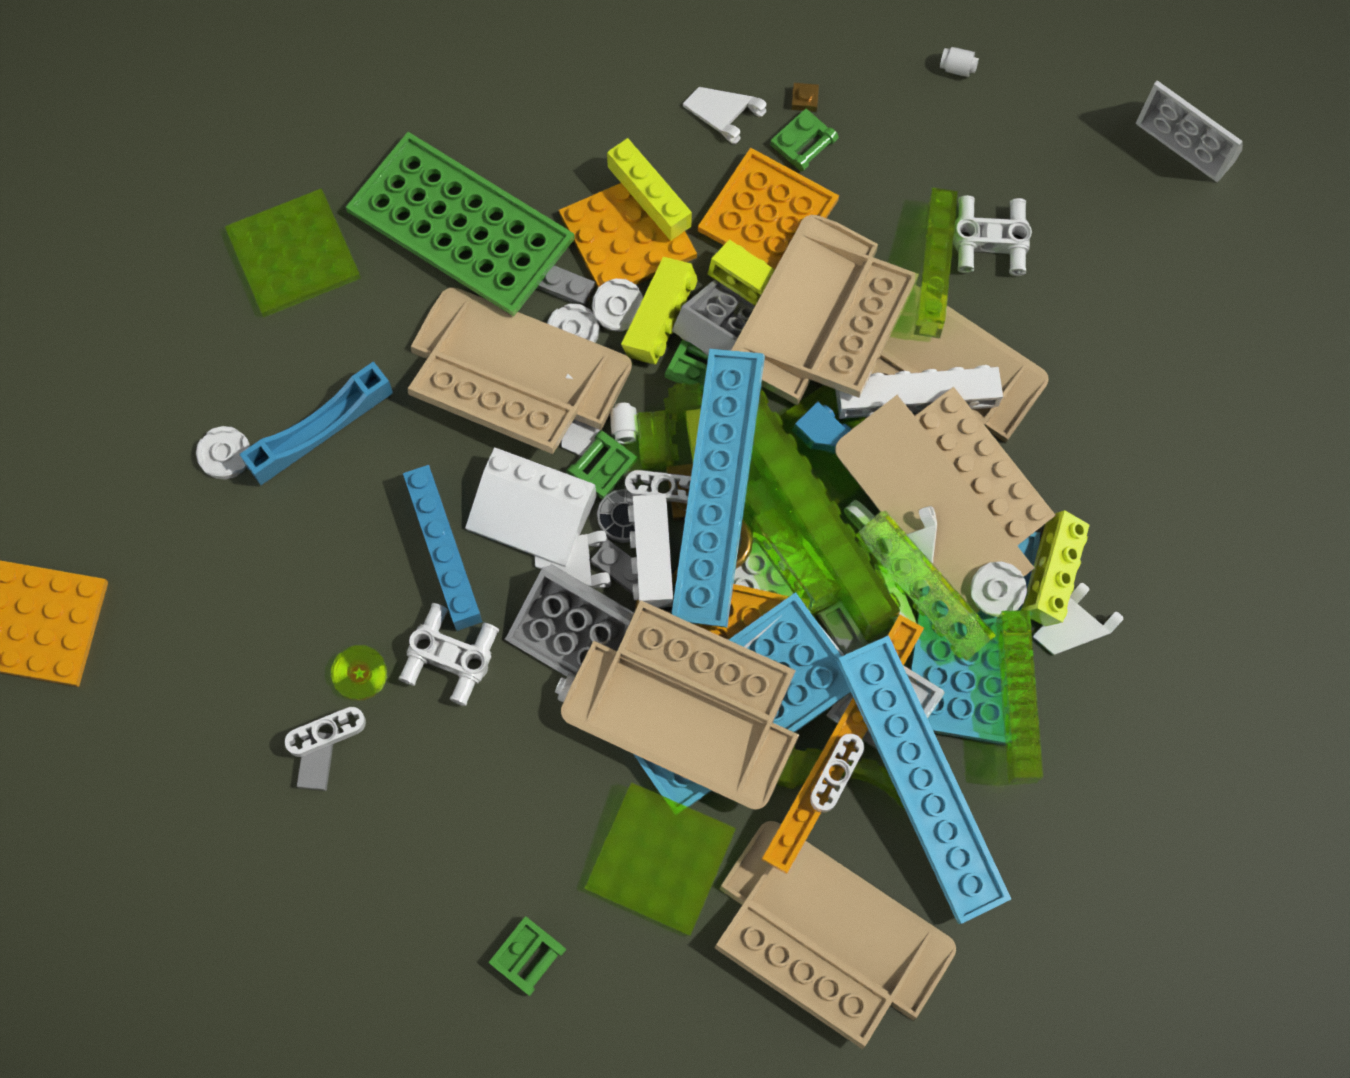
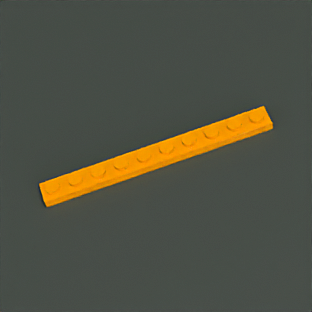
[761,614,924,874]

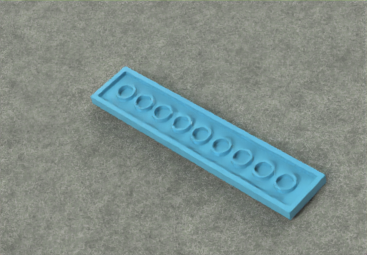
[672,349,765,628]
[836,635,1011,924]

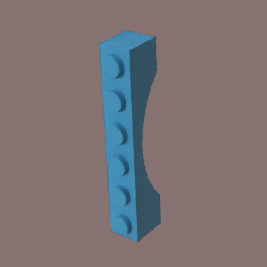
[239,361,393,485]
[792,402,898,534]
[403,465,482,631]

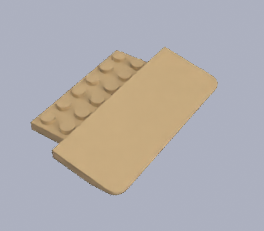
[731,215,919,405]
[871,285,1048,443]
[408,288,632,454]
[835,386,1056,615]
[561,600,799,809]
[715,821,956,1049]

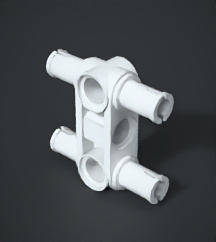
[953,195,1032,276]
[398,603,499,706]

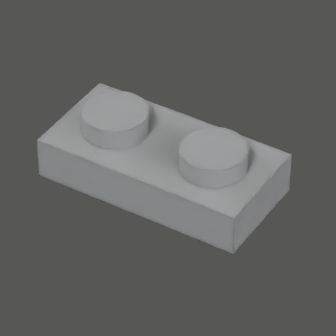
[537,266,595,306]
[591,540,638,595]

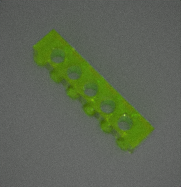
[855,510,996,661]
[996,610,1043,784]

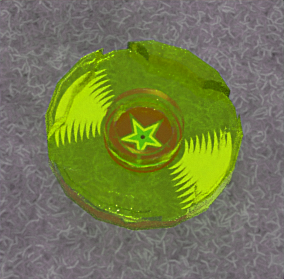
[331,645,387,701]

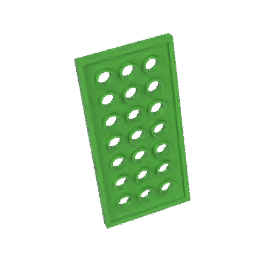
[346,132,575,316]

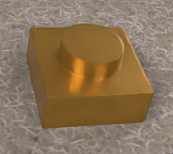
[792,83,819,112]

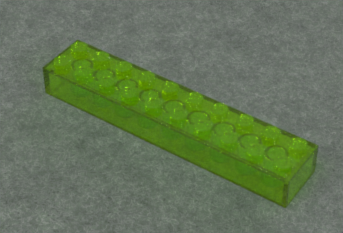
[751,389,901,640]

